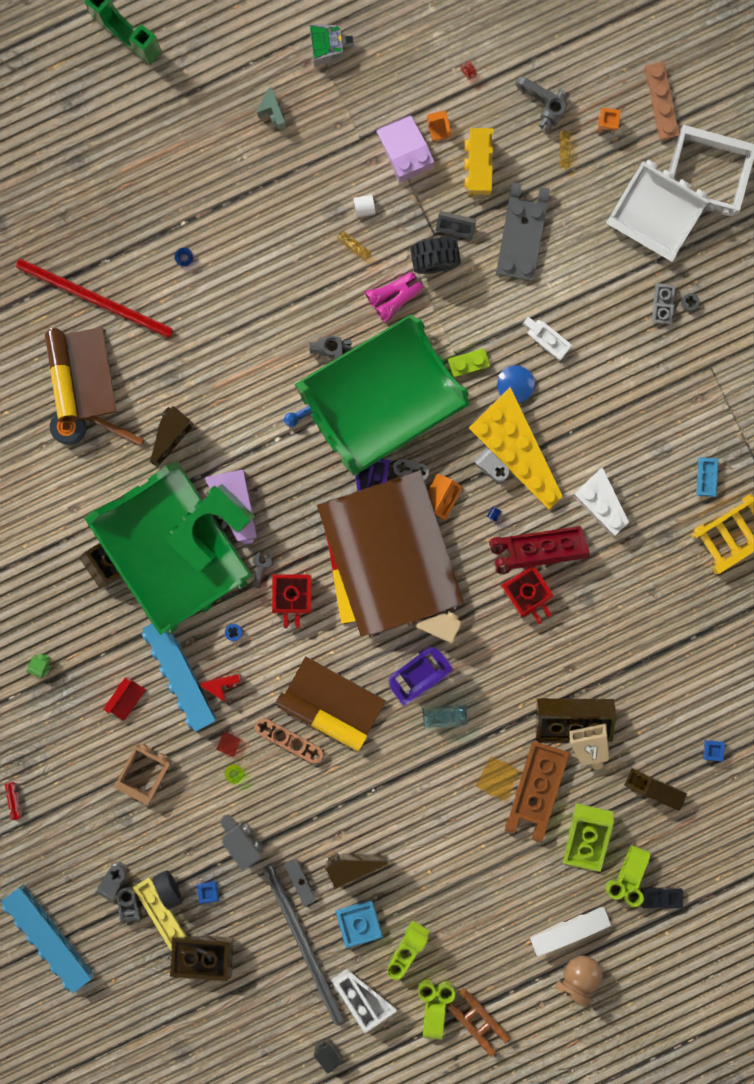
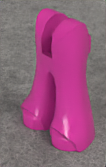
[365,272,424,323]

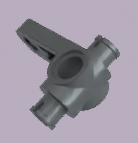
[515,76,570,132]
[309,336,352,359]

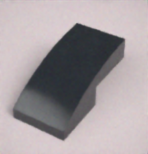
[641,887,683,909]

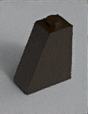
[624,768,688,811]

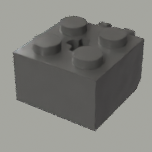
[220,814,264,871]

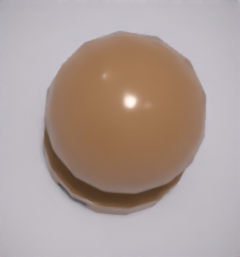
[555,955,603,1007]

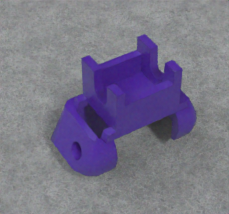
[388,647,454,706]

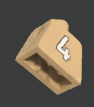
[569,724,609,770]

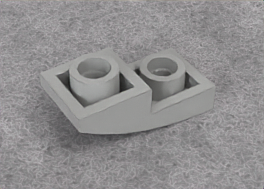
[652,283,676,324]

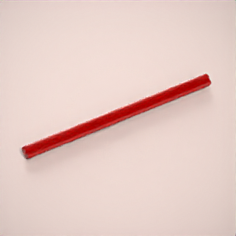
[16,259,173,338]

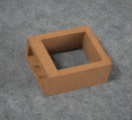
[114,744,172,805]

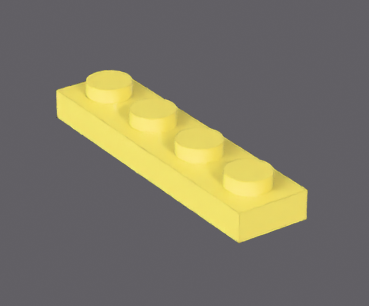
[133,876,187,950]

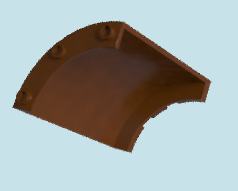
[317,471,464,638]

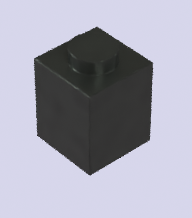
[313,1039,343,1075]

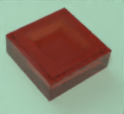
[216,731,241,757]

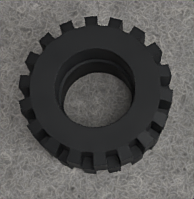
[410,237,461,274]

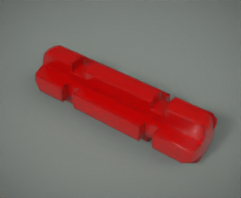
[4,782,22,820]

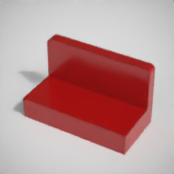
[103,677,146,721]

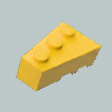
[464,128,493,195]

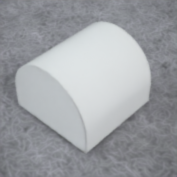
[353,195,375,218]

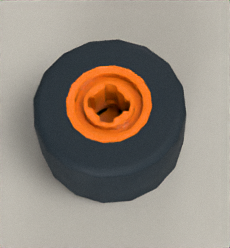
[50,413,86,445]

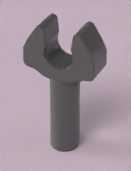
[252,552,272,589]

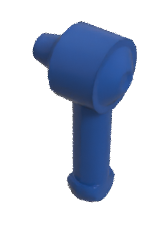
[284,406,311,428]

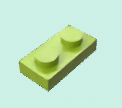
[448,348,490,378]

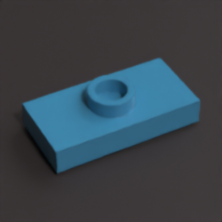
[696,457,719,497]

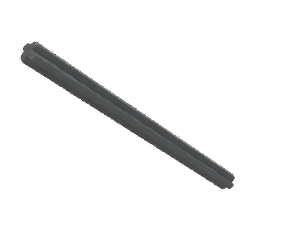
[263,864,344,1025]

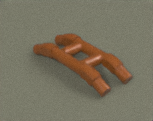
[445,988,511,1057]

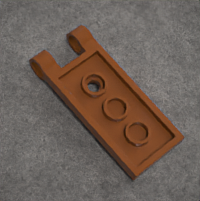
[504,741,570,843]

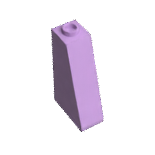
[205,470,258,545]

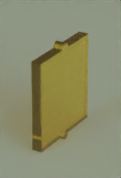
[476,756,519,800]

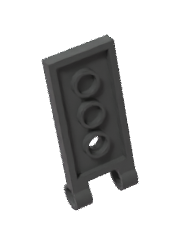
[496,182,550,281]

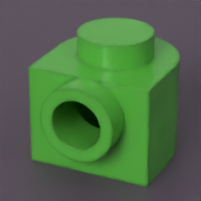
[27,653,51,678]

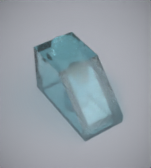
[422,705,468,727]

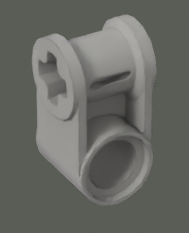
[473,448,509,483]

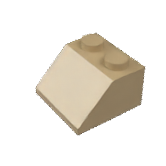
[415,612,461,643]

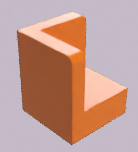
[596,107,621,133]
[427,110,451,142]

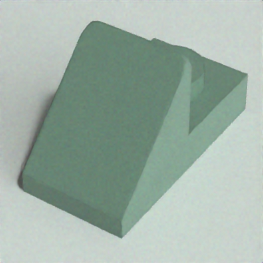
[257,87,286,130]

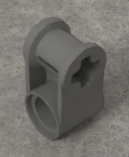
[95,862,127,902]
[117,885,142,925]

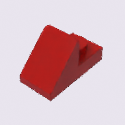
[201,674,242,701]

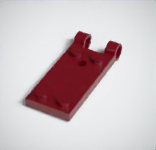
[489,526,590,575]

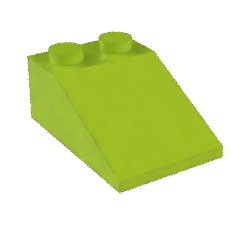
[563,803,614,872]

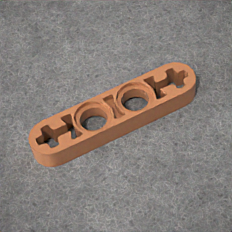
[255,718,323,763]

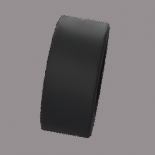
[153,870,182,910]

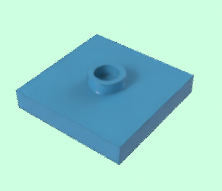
[335,899,383,948]

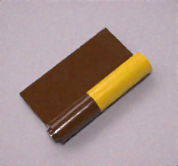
[45,327,117,422]
[276,656,386,752]

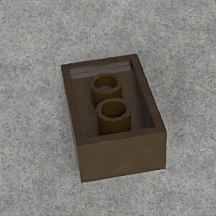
[150,406,195,468]
[79,543,121,589]
[325,853,388,889]
[170,936,234,981]

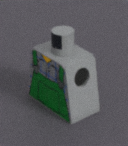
[309,24,354,66]

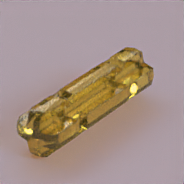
[559,131,571,169]
[337,231,371,260]

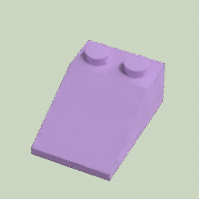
[376,116,434,183]

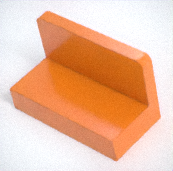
[427,474,463,520]

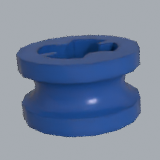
[225,624,243,641]

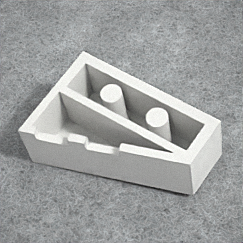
[572,467,629,536]
[331,969,397,1033]

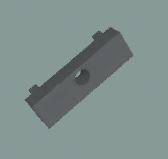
[284,858,316,906]

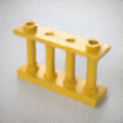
[690,493,754,574]

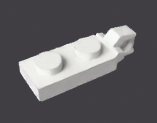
[522,317,572,361]

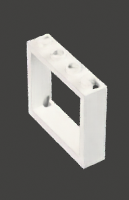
[669,125,754,216]

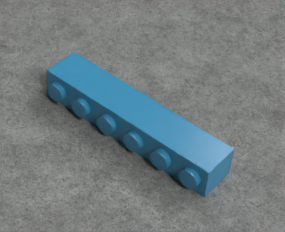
[142,624,217,731]
[1,884,94,994]

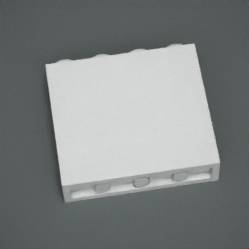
[606,160,709,262]

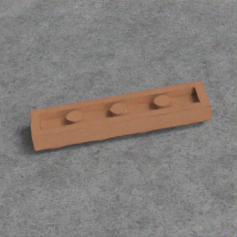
[644,62,679,141]

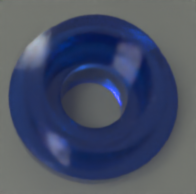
[174,247,194,267]

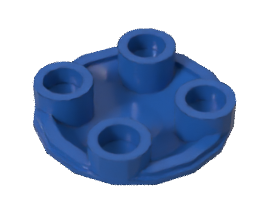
[497,365,535,403]

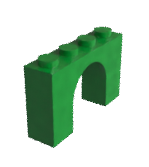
[84,0,162,65]
[166,484,255,573]

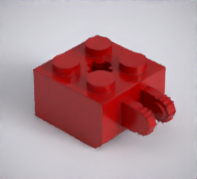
[499,566,554,624]
[272,574,312,629]

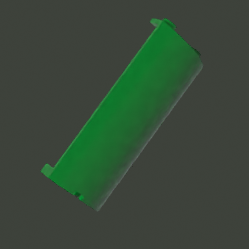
[295,314,470,476]
[84,461,252,635]

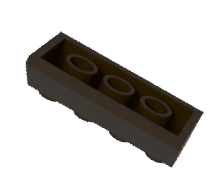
[536,698,617,742]

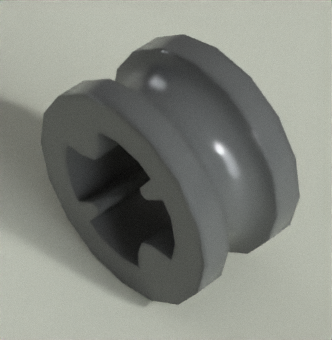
[681,293,700,311]

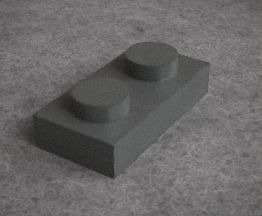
[435,211,477,239]

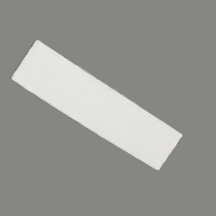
[530,907,611,956]

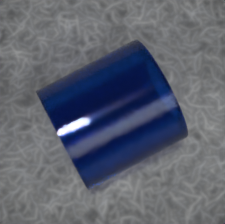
[486,506,502,522]

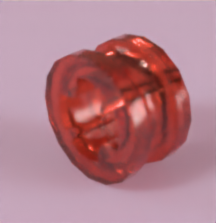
[460,60,477,80]

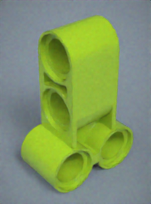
[605,845,650,907]
[387,920,430,980]
[418,979,455,1040]

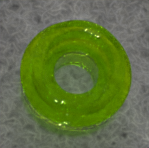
[224,764,244,784]

